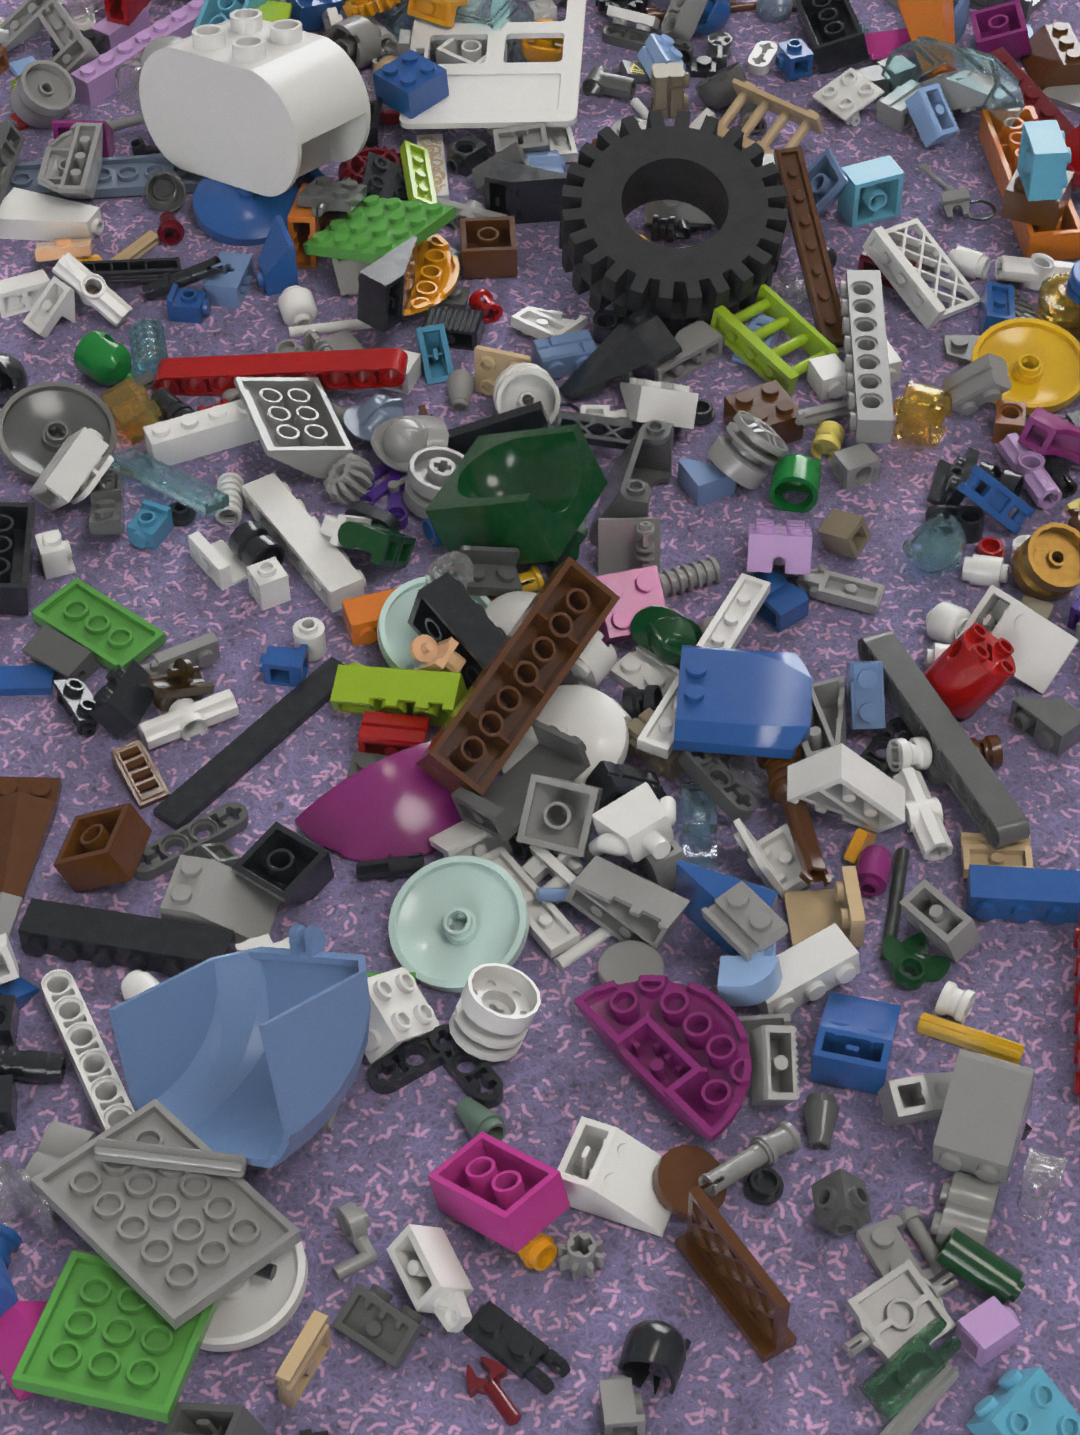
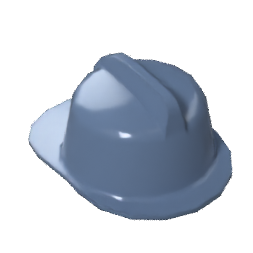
[343,394,404,442]

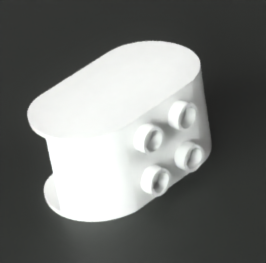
[139,8,371,197]

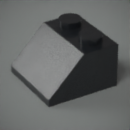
[231,821,334,903]

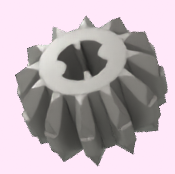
[324,453,375,506]

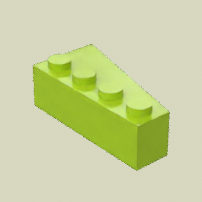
[330,663,468,727]

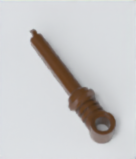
[756,744,834,887]

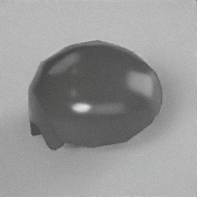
[145,171,187,213]

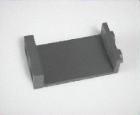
[451,720,591,842]

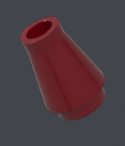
[157,212,185,246]

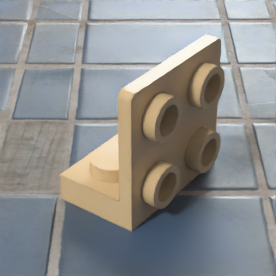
[474,345,532,401]
[784,866,866,947]

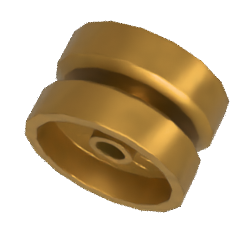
[1011,523,1080,601]

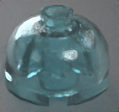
[902,514,967,574]

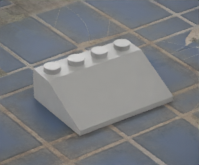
[234,377,353,479]

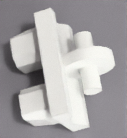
[521,845,583,904]

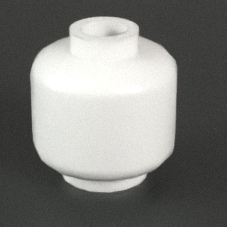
[278,285,318,326]
[926,602,971,644]

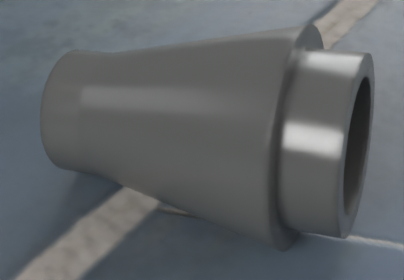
[802,1092,840,1151]

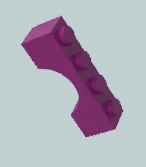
[1017,407,1080,464]

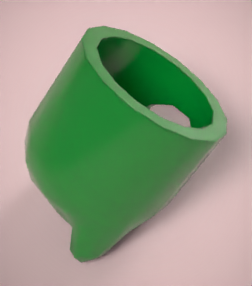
[74,330,136,386]
[769,454,822,513]

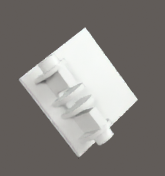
[812,67,885,126]

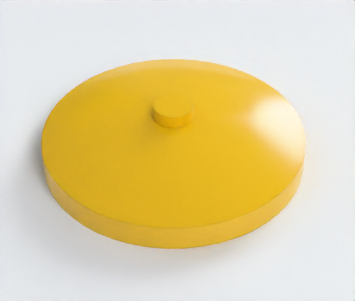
[971,318,1080,415]

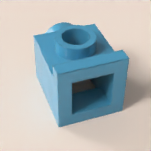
[126,499,174,551]

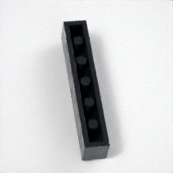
[18,898,236,978]

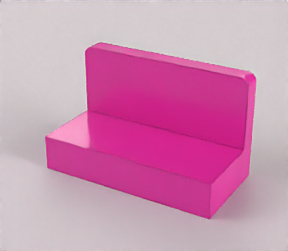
[865,28,916,60]

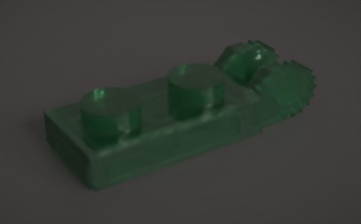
[858,1316,963,1420]

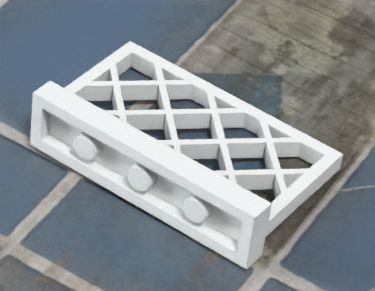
[862,218,981,329]

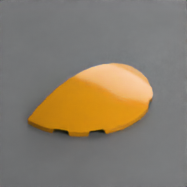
[404,234,460,316]

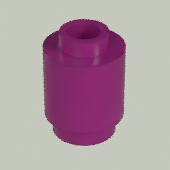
[856,845,893,897]

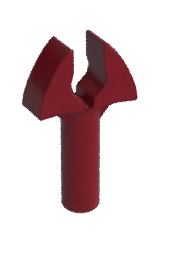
[466,1356,522,1426]

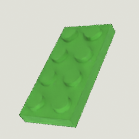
[31,578,167,670]

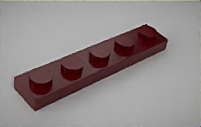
[980,47,1075,135]

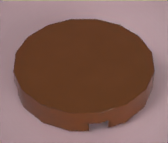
[652,1145,727,1221]

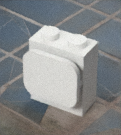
[28,427,114,511]

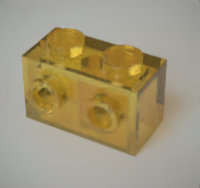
[100,377,162,445]

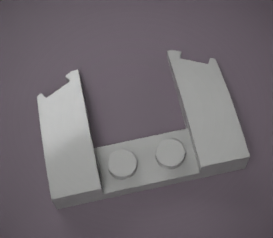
[0,0,100,74]

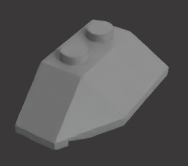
[37,122,103,199]

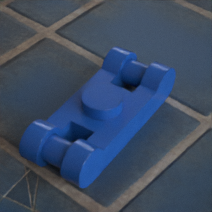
[957,464,1035,535]

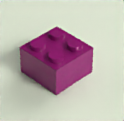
[969,0,1032,66]

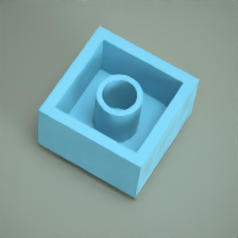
[1017,120,1071,201]
[837,155,904,228]

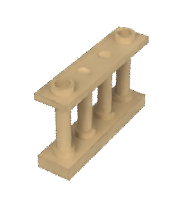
[717,78,825,154]

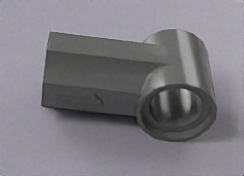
[582,66,637,100]

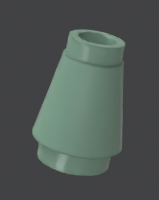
[455,1097,506,1141]

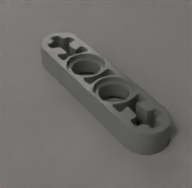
[602,24,694,56]
[133,802,249,881]

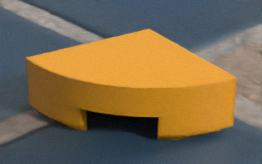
[844,828,878,864]

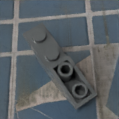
[89,470,125,537]

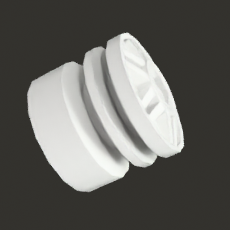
[449,963,541,1062]

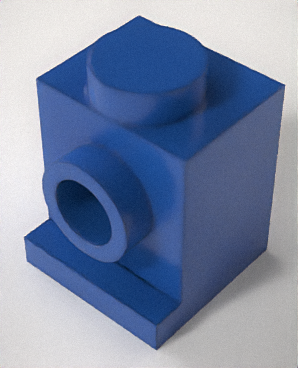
[166,284,211,324]
[259,644,310,687]

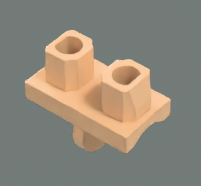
[410,634,466,673]

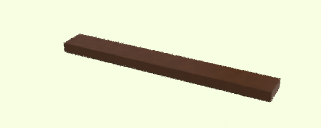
[773,146,847,348]

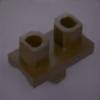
[147,657,215,712]

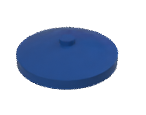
[193,177,299,246]

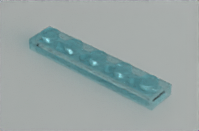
[110,448,229,515]

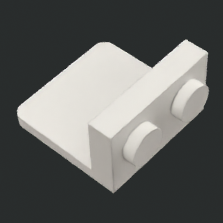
[733,818,813,899]
[364,967,439,1064]

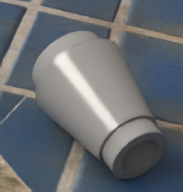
[446,369,475,412]

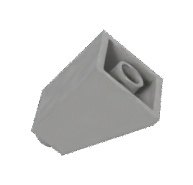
[932,1048,1035,1184]

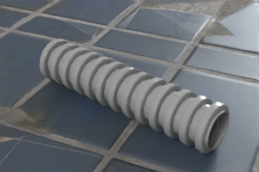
[658,556,721,599]

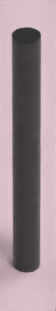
[880,847,910,960]

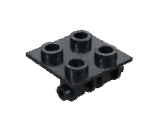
[359,151,408,201]

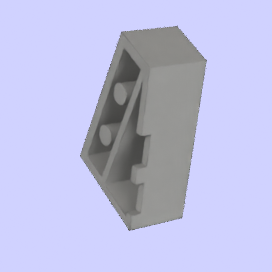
[565,855,690,951]

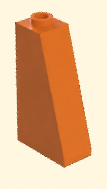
[897,0,956,79]
[287,184,328,269]

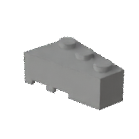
[800,675,848,760]

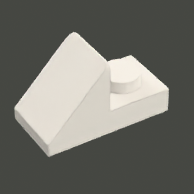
[23,276,75,338]

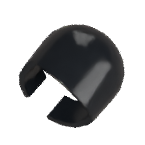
[618,1320,691,1395]

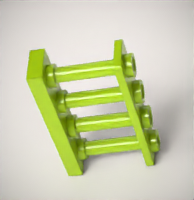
[710,284,840,396]

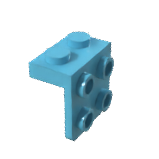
[966,1366,1080,1435]

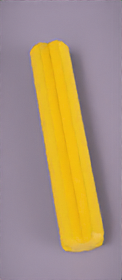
[917,1012,1024,1065]

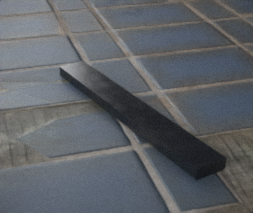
[153,657,345,830]

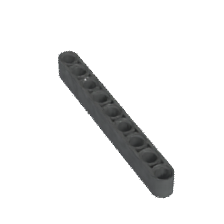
[857,630,1030,849]

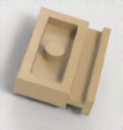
[960,832,1034,878]
[275,1310,332,1409]

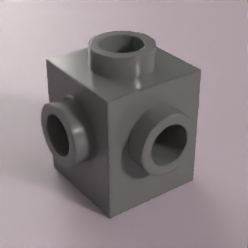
[811,1168,872,1236]

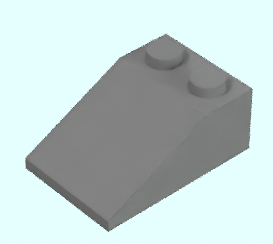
[160,854,281,944]

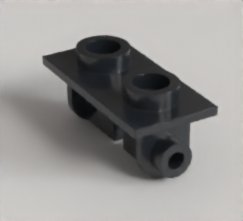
[52,678,97,738]

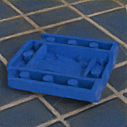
[673,645,813,759]

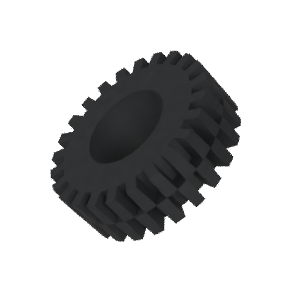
[558,110,788,338]

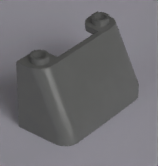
[590,420,673,547]

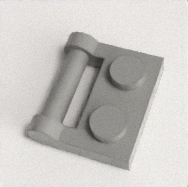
[856,1206,954,1284]

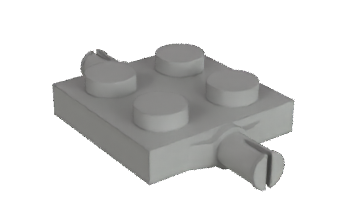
[842,1259,958,1372]

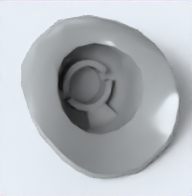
[371,415,449,473]

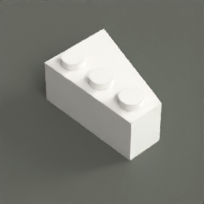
[787,743,905,833]

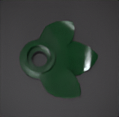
[881,933,951,990]

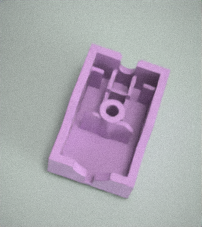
[747,518,813,575]

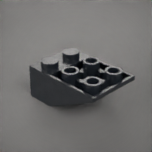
[484,159,567,224]
[357,236,417,333]

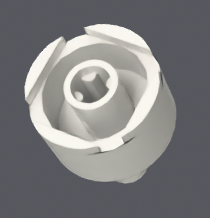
[561,630,617,689]

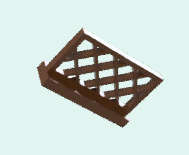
[675,1185,797,1363]

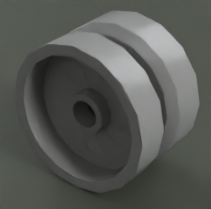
[10,60,76,128]
[403,446,464,519]

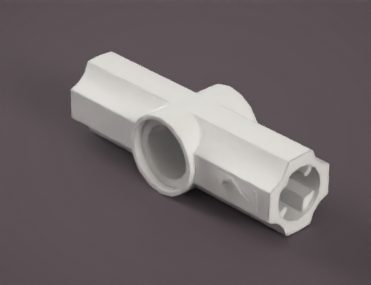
[52,252,133,328]
[995,253,1075,290]
[137,689,239,750]
[893,767,953,861]

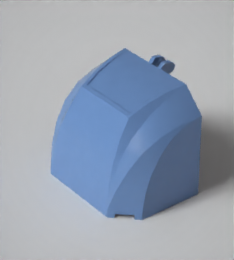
[108,923,371,1169]

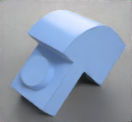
[717,943,782,1006]

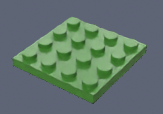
[303,195,457,264]
[11,1250,221,1423]

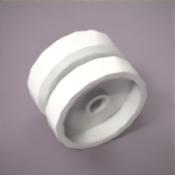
[492,362,561,424]

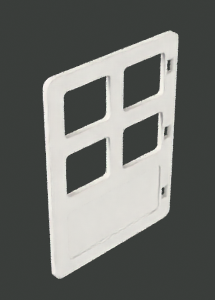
[399,0,587,129]

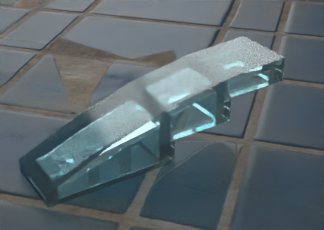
[681,782,718,872]

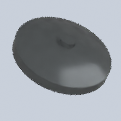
[0,381,117,483]

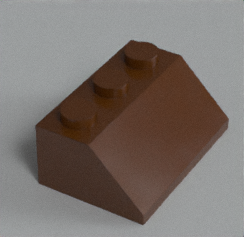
[1020,22,1080,91]

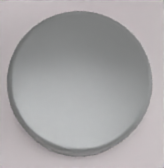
[598,940,664,985]

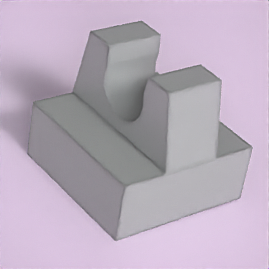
[941,187,970,220]

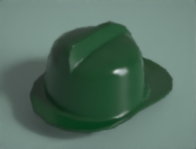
[630,606,702,665]

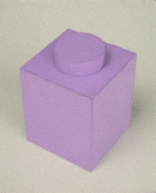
[954,1296,1021,1368]

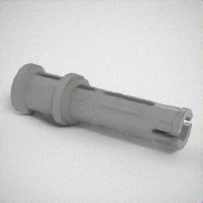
[698,1120,801,1198]

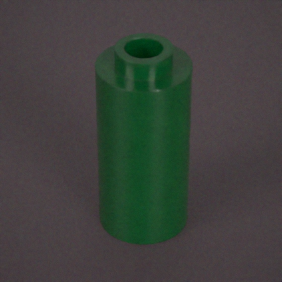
[934,1227,1025,1305]

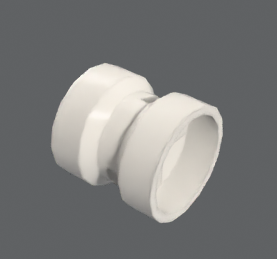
[886,737,932,772]

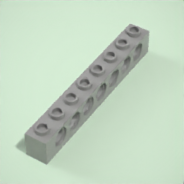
[839,270,894,443]

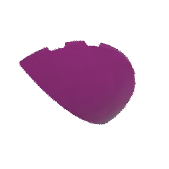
[295,742,463,863]
[573,975,752,1142]

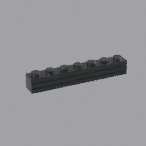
[58,257,182,285]

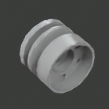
[707,410,788,490]

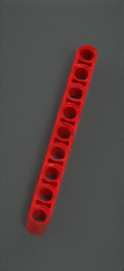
[153,348,408,396]

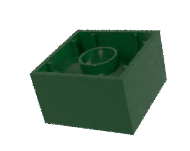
[425,424,608,564]

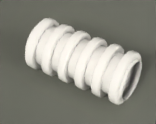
[215,472,244,525]

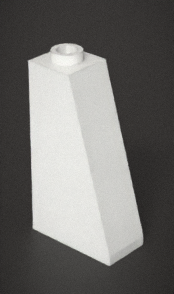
[0,187,104,241]

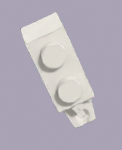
[386,1224,474,1333]

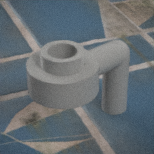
[332,1202,377,1281]

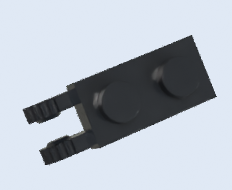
[463,1300,571,1395]

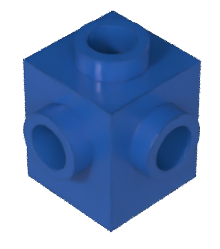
[775,38,814,81]

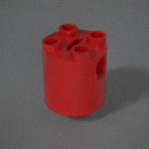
[924,623,1016,719]

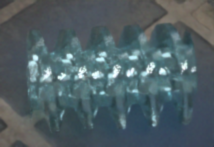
[129,318,169,376]

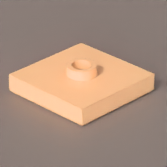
[34,237,93,262]

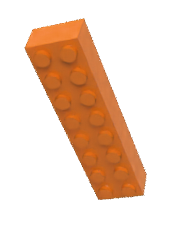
[978,106,1080,261]

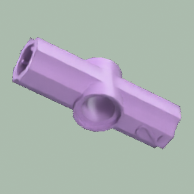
[998,433,1062,511]

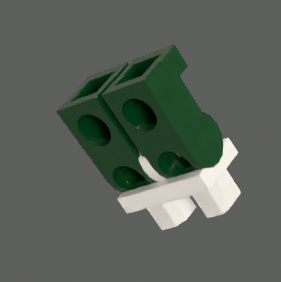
[320,514,416,568]

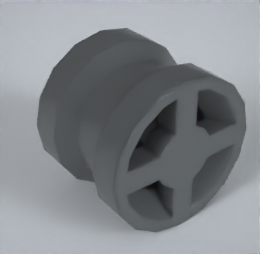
[707,32,732,59]

